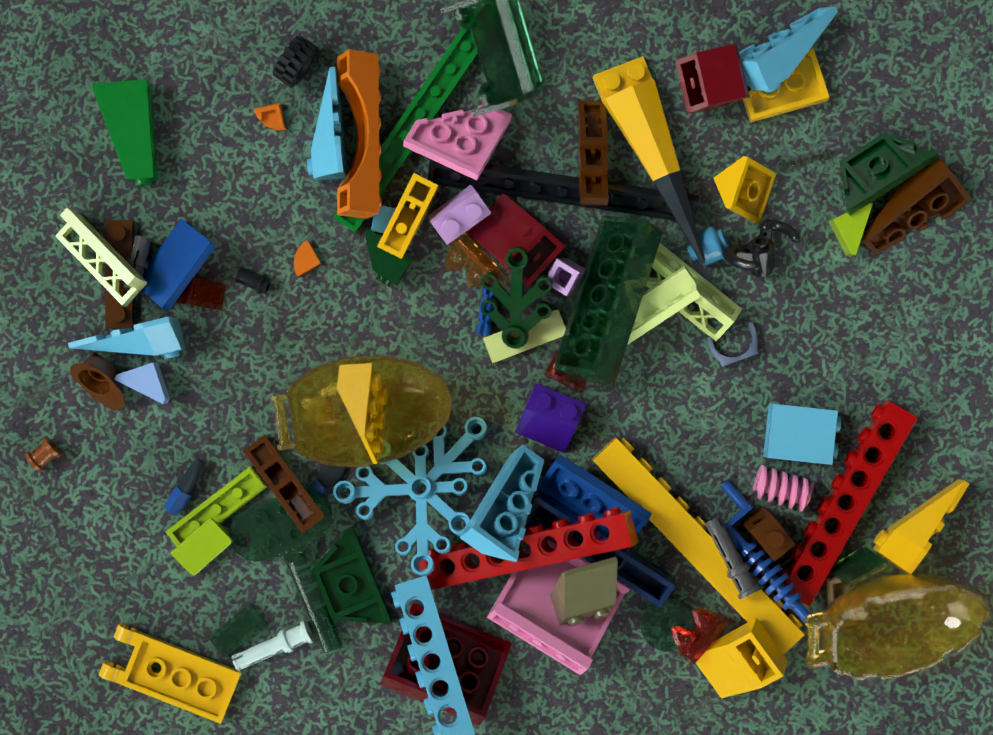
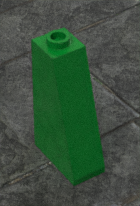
[92,79,159,186]

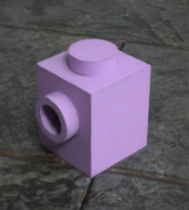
[544,258,590,296]

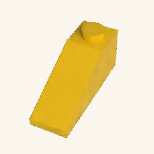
[377,173,439,259]

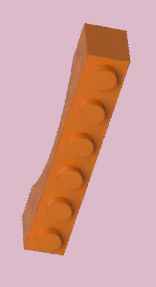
[337,49,382,219]

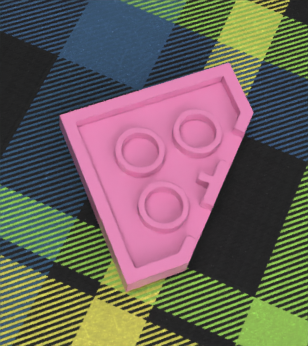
[403,104,512,180]

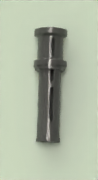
[705,516,761,600]

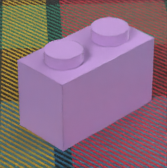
[427,185,491,245]

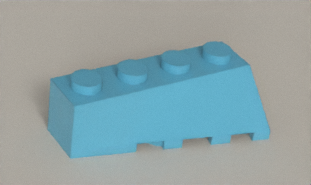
[460,444,544,562]

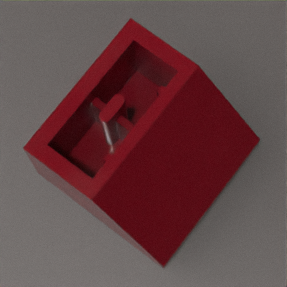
[675,44,750,114]

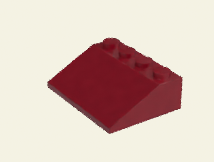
[380,603,512,725]

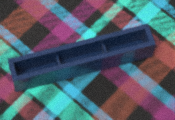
[526,490,676,608]

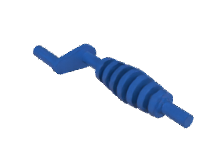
[720,480,816,626]

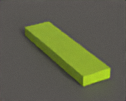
[166,465,268,546]

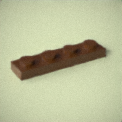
[105,220,134,328]

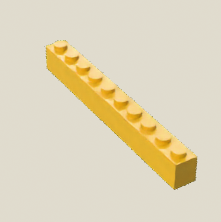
[592,437,804,654]

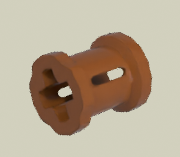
[25,437,62,472]

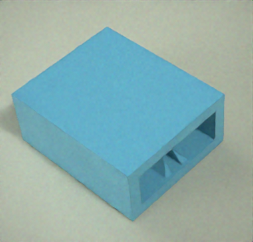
[763,403,841,465]

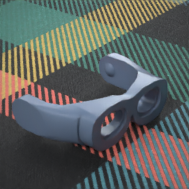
[706,321,759,367]

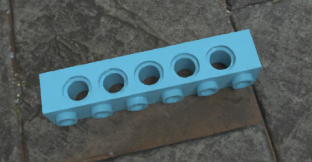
[391,575,475,735]

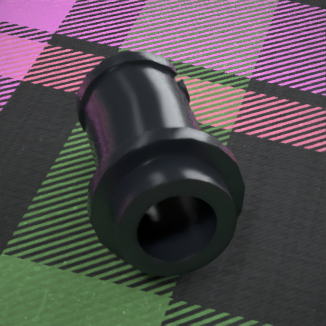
[235,266,271,294]

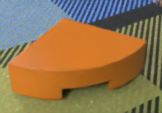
[254,103,286,131]
[294,240,321,277]

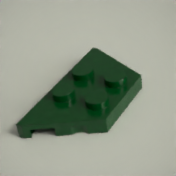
[839,132,939,216]
[312,526,392,625]

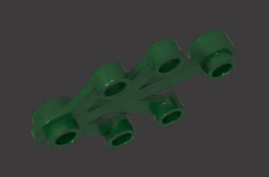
[481,246,553,349]

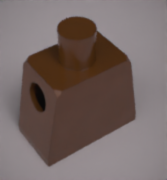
[740,506,796,561]

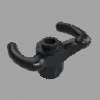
[722,219,801,277]

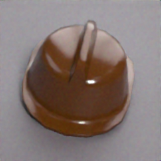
[70,352,125,410]

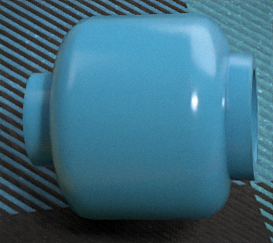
[687,226,729,266]

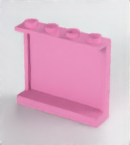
[487,536,630,675]

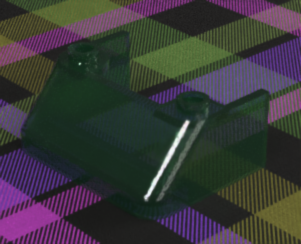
[440,0,542,117]

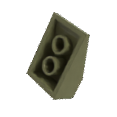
[550,557,618,627]

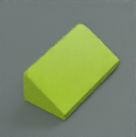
[171,517,233,576]

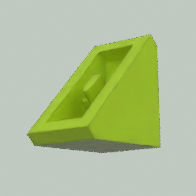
[828,203,873,257]

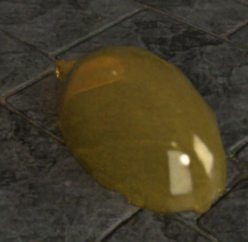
[270,355,453,467]
[805,573,991,681]

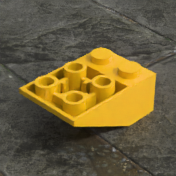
[337,363,388,464]
[690,618,788,698]

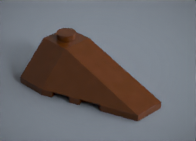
[861,158,972,255]

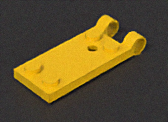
[99,623,242,724]

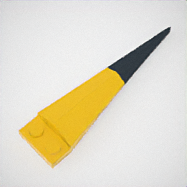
[592,56,705,263]

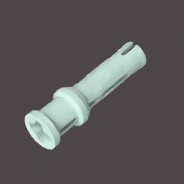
[232,620,314,671]

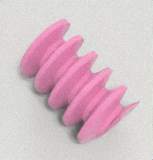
[753,465,814,513]

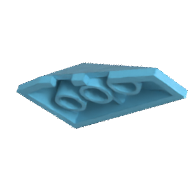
[739,7,838,93]
[307,67,348,181]
[68,317,186,360]

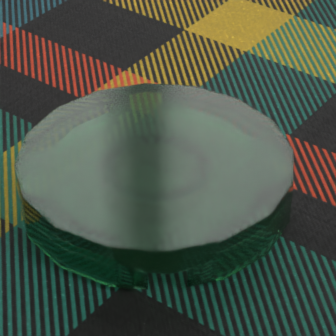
[640,598,694,652]

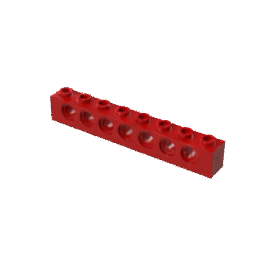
[778,401,918,607]
[419,507,638,590]

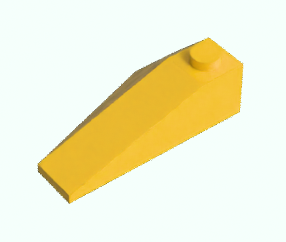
[873,479,969,574]

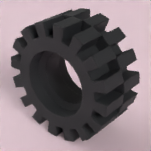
[272,35,319,88]

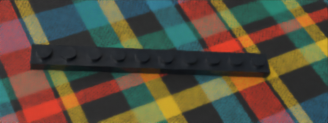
[428,159,699,220]

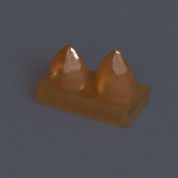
[445,233,502,287]

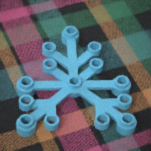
[333,417,488,576]

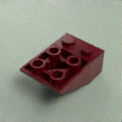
[467,193,565,287]

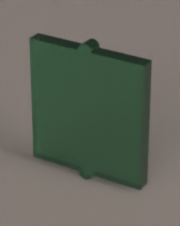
[830,546,888,588]

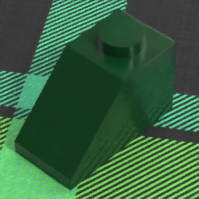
[365,228,414,287]

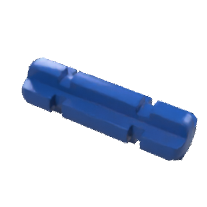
[476,283,495,336]

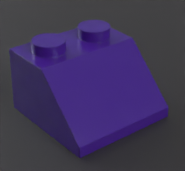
[515,383,586,453]

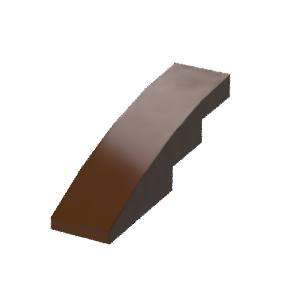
[578,100,609,205]
[243,435,325,533]

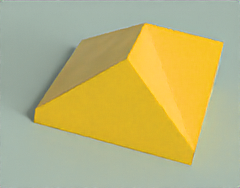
[714,156,777,224]

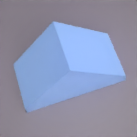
[114,362,170,404]

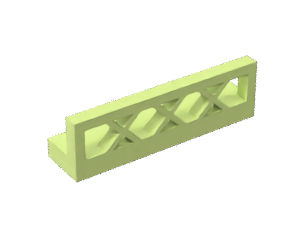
[56,208,147,307]
[632,242,742,341]
[595,266,701,356]

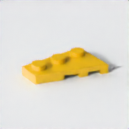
[743,48,830,123]

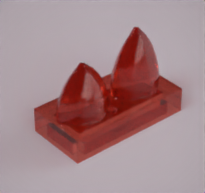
[671,609,729,664]

